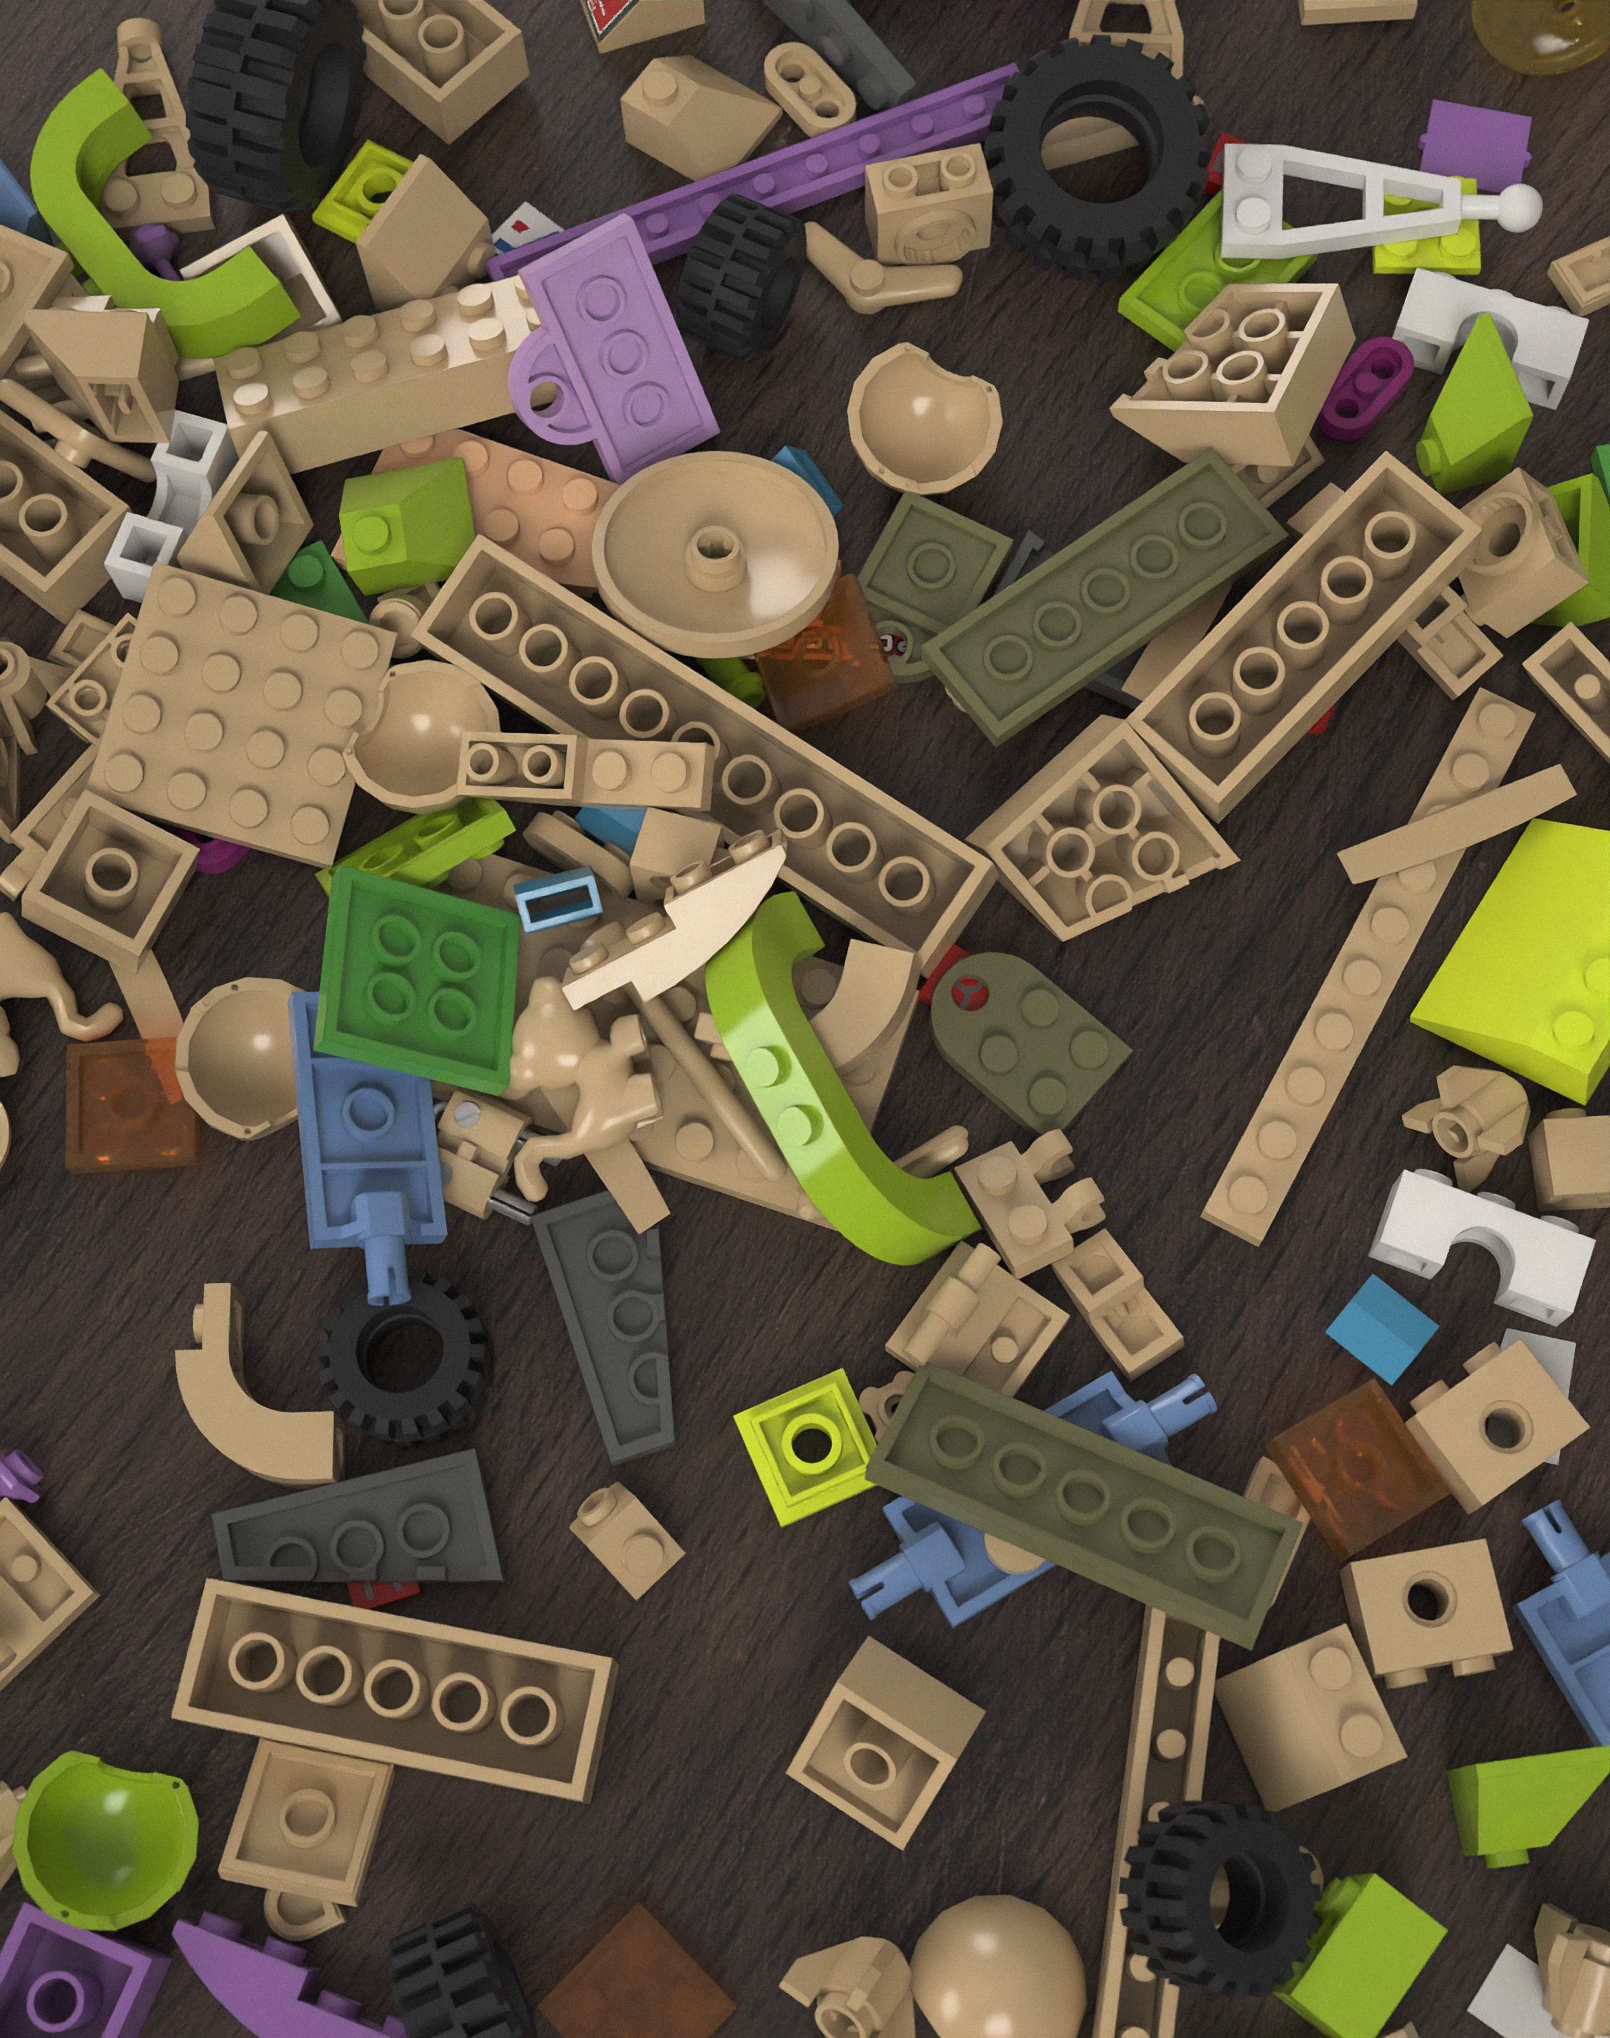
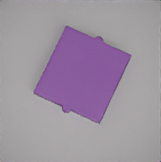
[1418,100,1532,195]

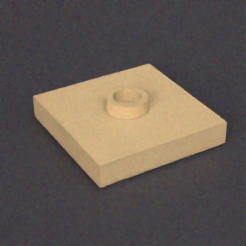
[218,1737,396,1907]

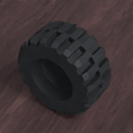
[186,0,366,214]
[983,35,1213,281]

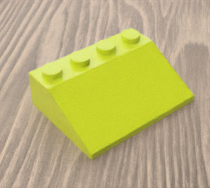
[1410,818,1610,1106]

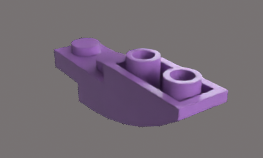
[172,1911,408,2038]

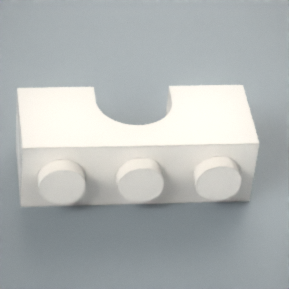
[1392,268,1589,410]
[104,410,239,603]
[1368,1169,1596,1327]

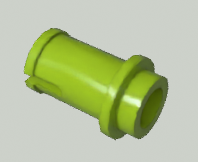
[695,656,765,709]

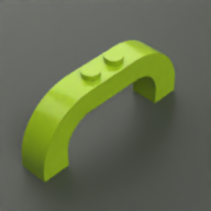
[30,68,301,359]
[705,891,982,1266]

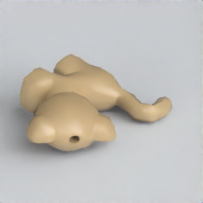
[0,912,123,1077]
[508,976,664,1202]

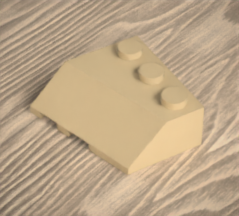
[1110,284,1356,466]
[964,714,1241,942]

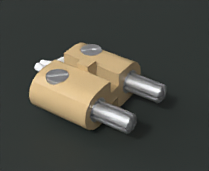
[433,1087,562,1225]

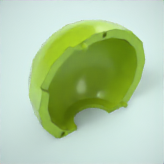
[12,1750,199,1931]

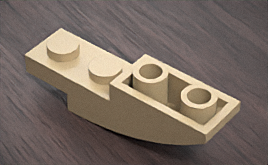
[1284,482,1503,700]
[456,731,716,811]
[561,829,787,1010]

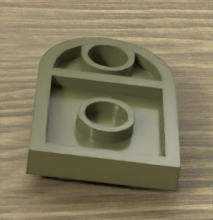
[843,492,1014,683]
[929,952,1133,1139]

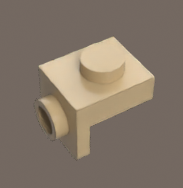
[569,1482,686,1601]

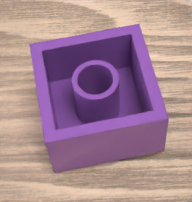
[0,1902,173,2038]

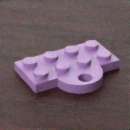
[508,213,720,485]

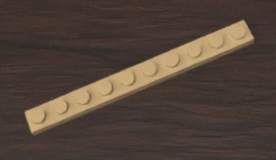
[1200,687,1536,1247]

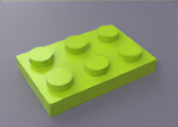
[1118,189,1319,352]
[315,797,516,898]

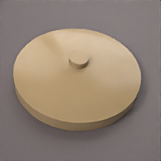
[592,451,839,658]

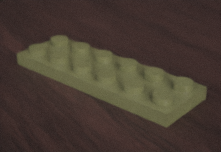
[921,448,1289,747]
[865,1361,1303,1651]

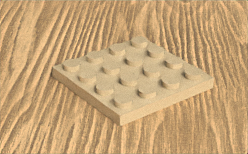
[86,561,398,868]

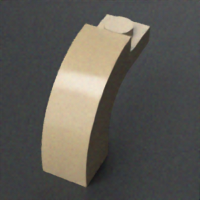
[694,939,923,1077]
[175,1283,346,1489]

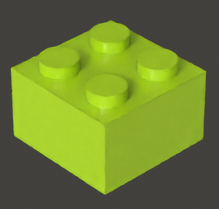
[1272,1873,1448,2038]

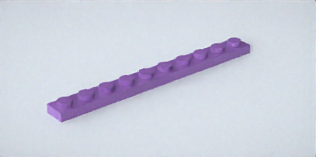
[485,63,1020,282]

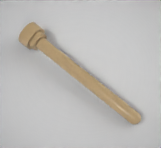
[580,921,787,1182]

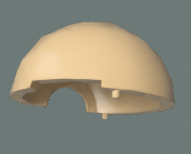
[847,342,1003,496]
[343,660,501,815]
[174,977,307,1141]
[909,1895,1087,2038]

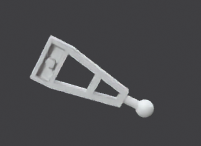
[1220,144,1543,259]

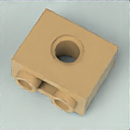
[865,143,994,267]
[1457,467,1589,638]
[1401,1339,1590,1515]
[1339,1538,1513,1689]

